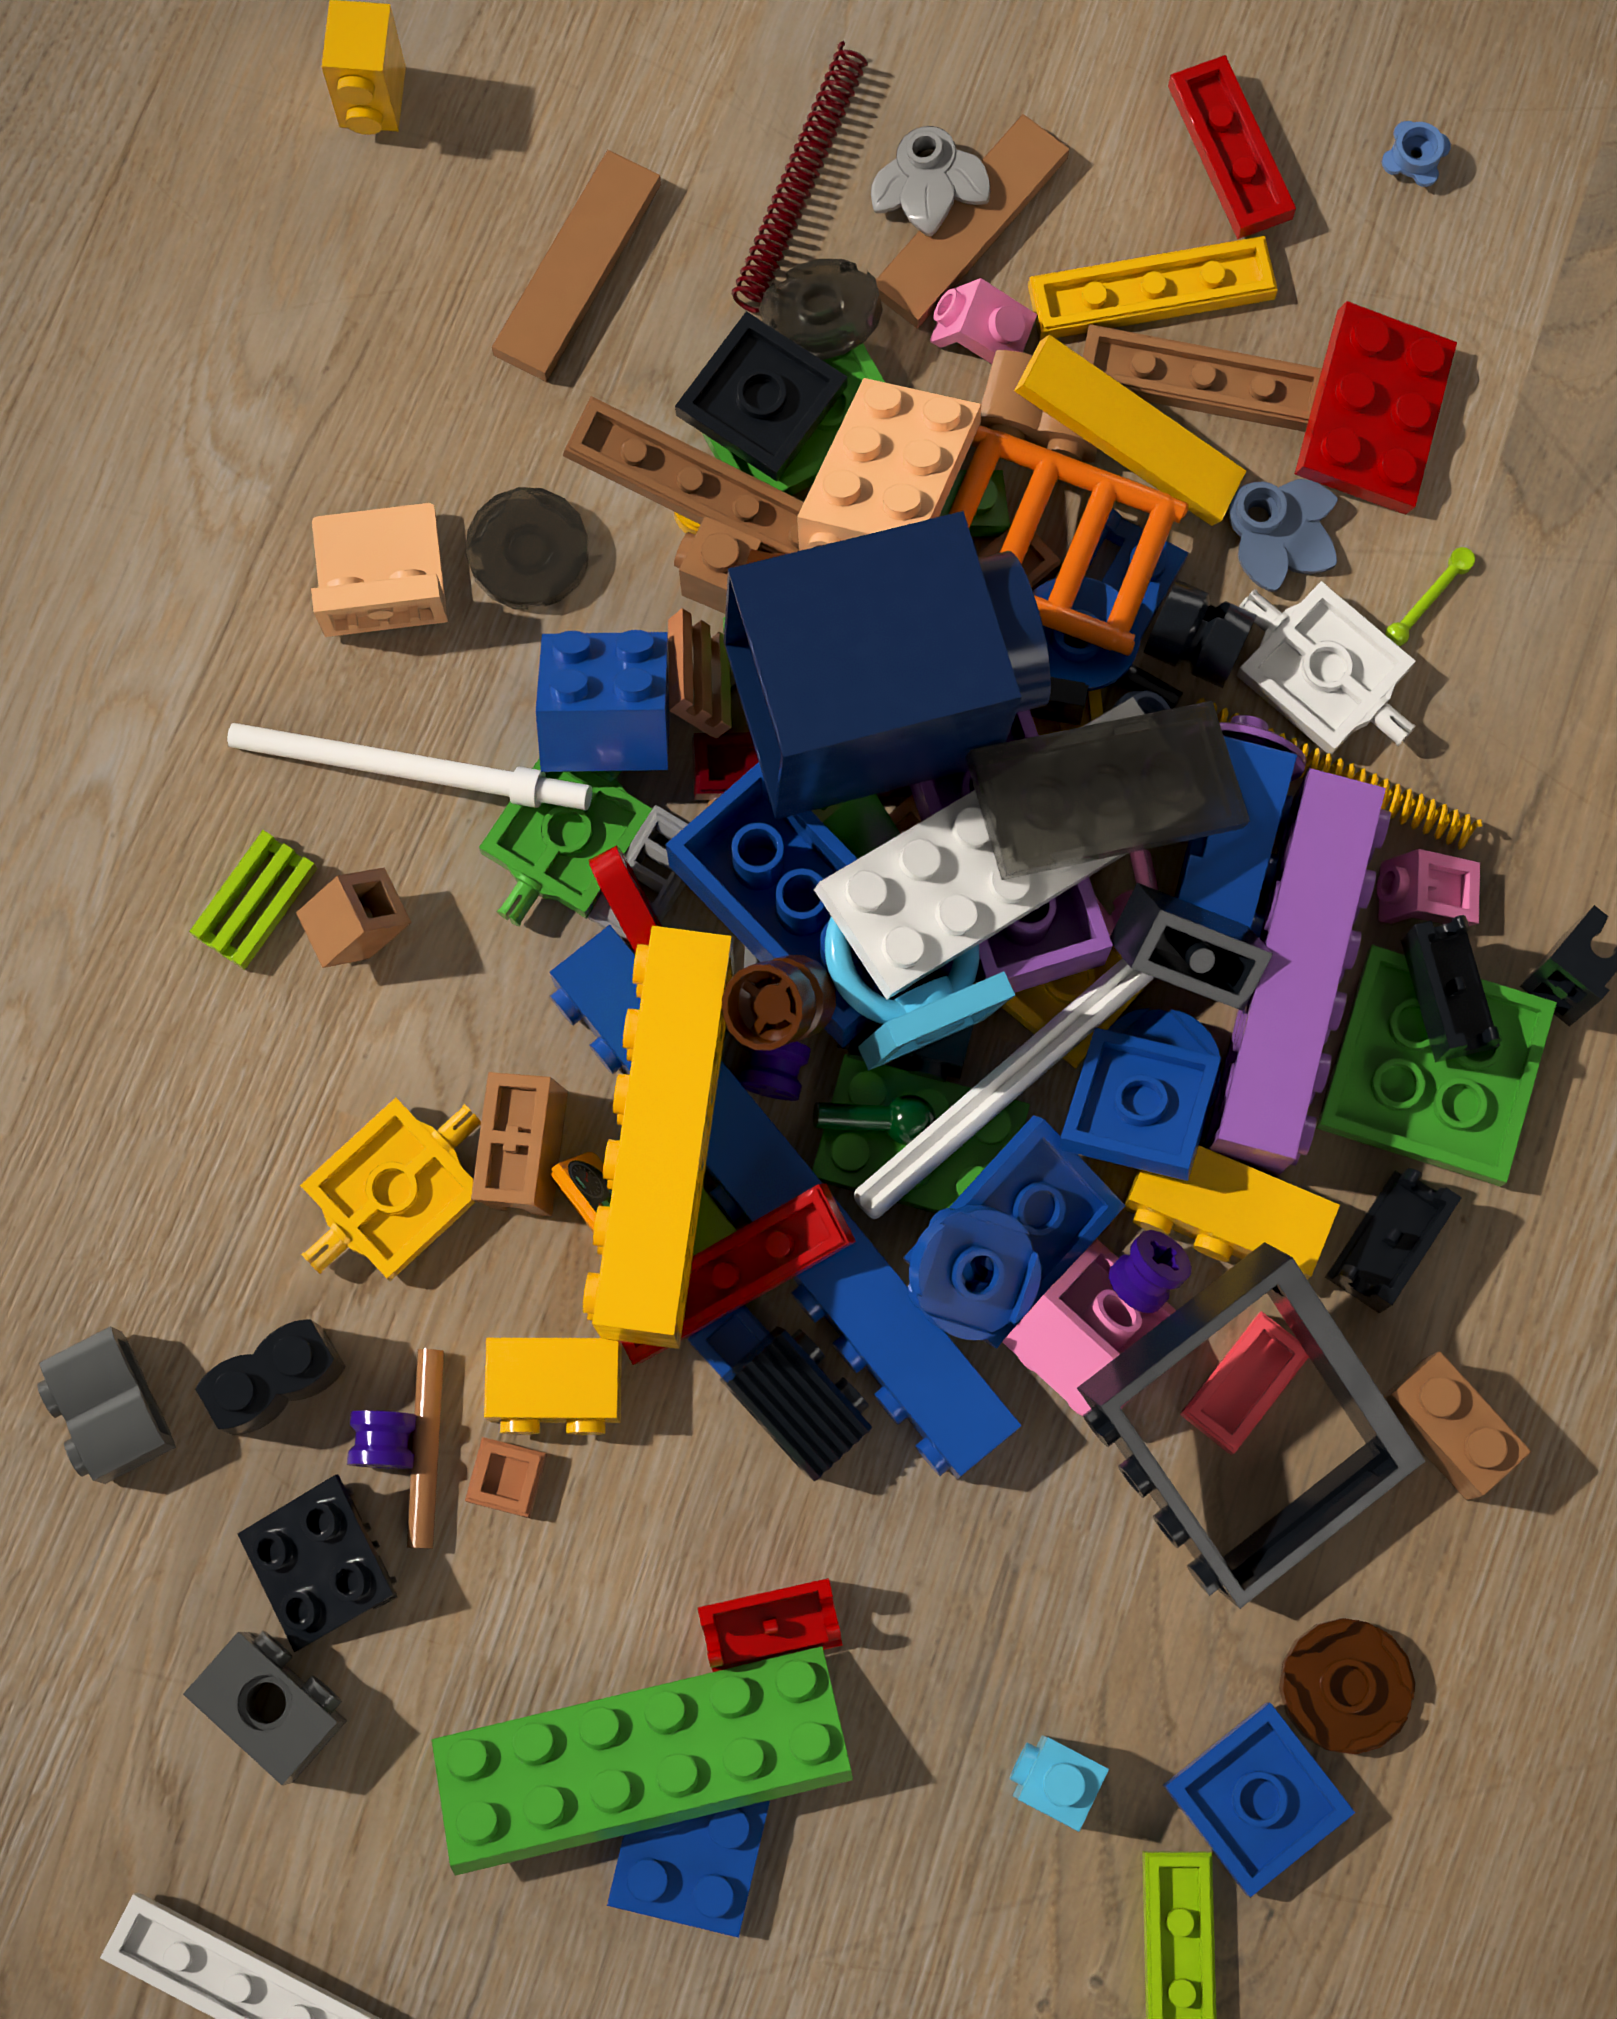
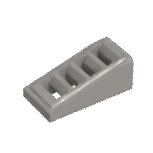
[588,805,688,944]

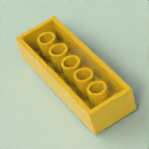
[583,926,735,1349]

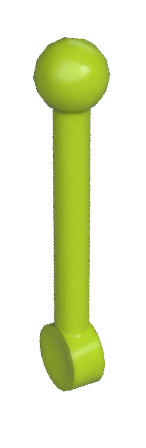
[1385,547,1475,646]

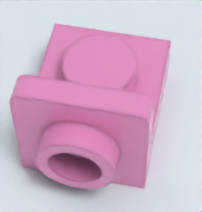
[1377,849,1480,926]

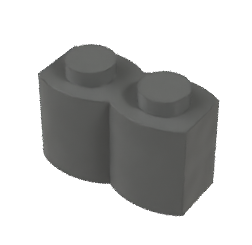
[37,1326,176,1484]

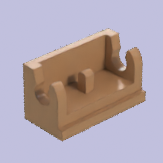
[471,1072,568,1216]

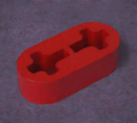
[589,845,663,953]

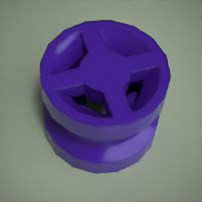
[738,1041,811,1101]
[1109,1230,1192,1313]
[347,1410,417,1469]

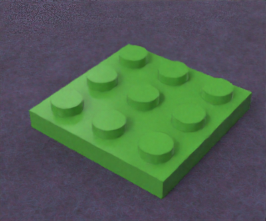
[1316,945,1557,1187]

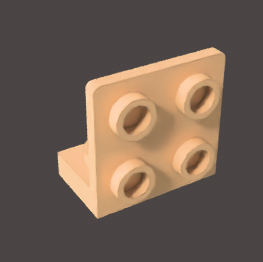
[311,503,448,637]

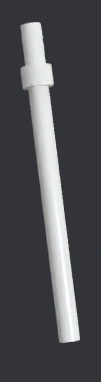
[227,723,592,810]

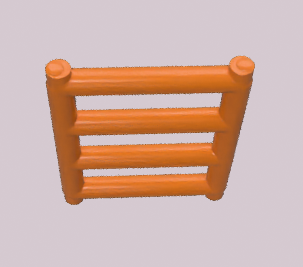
[949,425,1189,656]

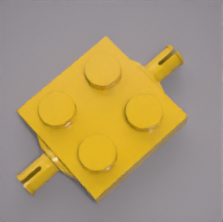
[300,1097,481,1282]

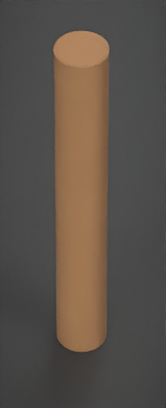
[407,1349,444,1549]

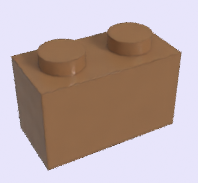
[1383,1351,1531,1500]

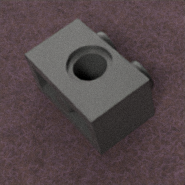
[183,1631,347,1785]

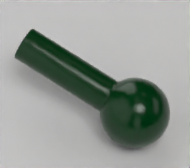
[813,1094,936,1146]

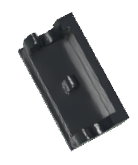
[1520,905,1617,1027]
[1401,915,1502,1063]
[1325,1168,1462,1313]

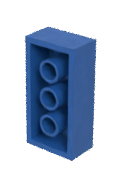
[666,762,910,1048]

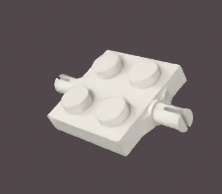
[1237,581,1416,755]

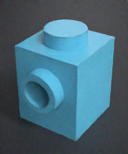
[1009,1735,1109,1832]

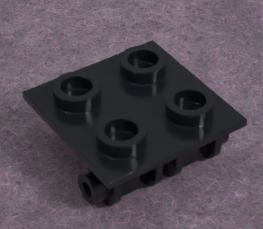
[237,1474,397,1652]

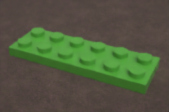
[431,1646,853,1876]

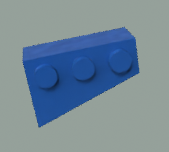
[1175,736,1297,939]

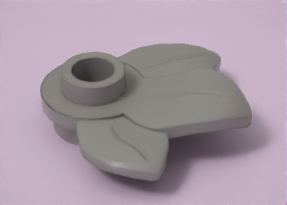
[871,126,991,237]

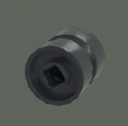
[1143,579,1257,688]

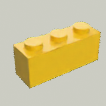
[1123,1145,1340,1280]

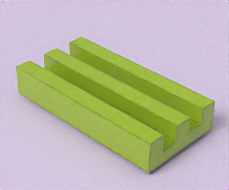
[189,830,318,971]

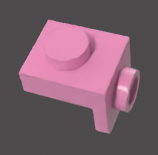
[930,278,1037,364]

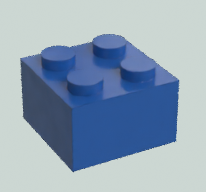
[536,630,670,772]

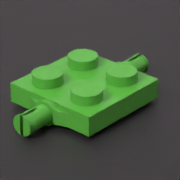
[479,757,653,926]

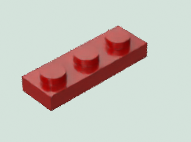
[1168,55,1296,240]

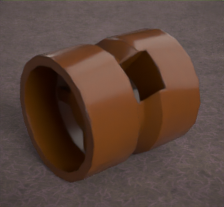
[722,955,836,1051]

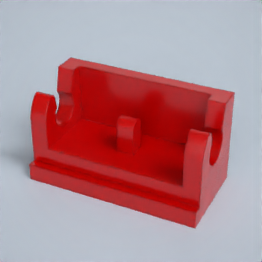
[697,1578,843,1672]

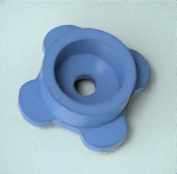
[1382,121,1451,187]

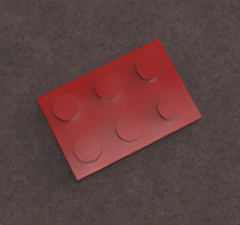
[1294,301,1457,515]

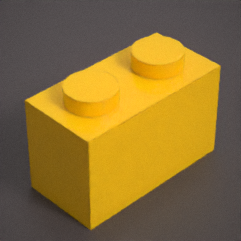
[321,0,406,135]
[484,1338,622,1435]

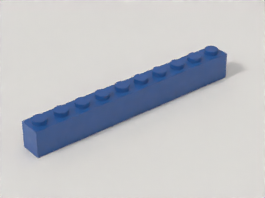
[549,925,1022,1480]

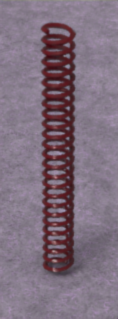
[731,41,868,313]

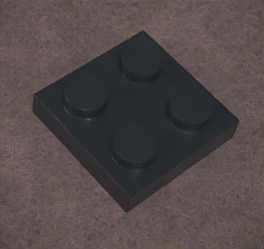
[675,311,848,482]

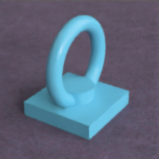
[825,917,1015,1070]

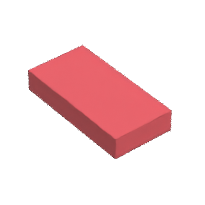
[1180,1311,1309,1455]

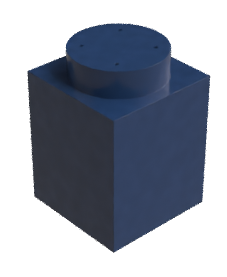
[724,511,1051,820]

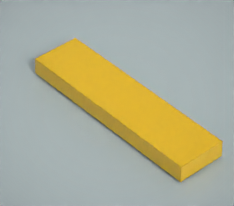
[1028,236,1278,341]
[1014,334,1246,526]

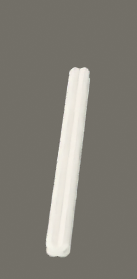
[854,958,1154,1219]

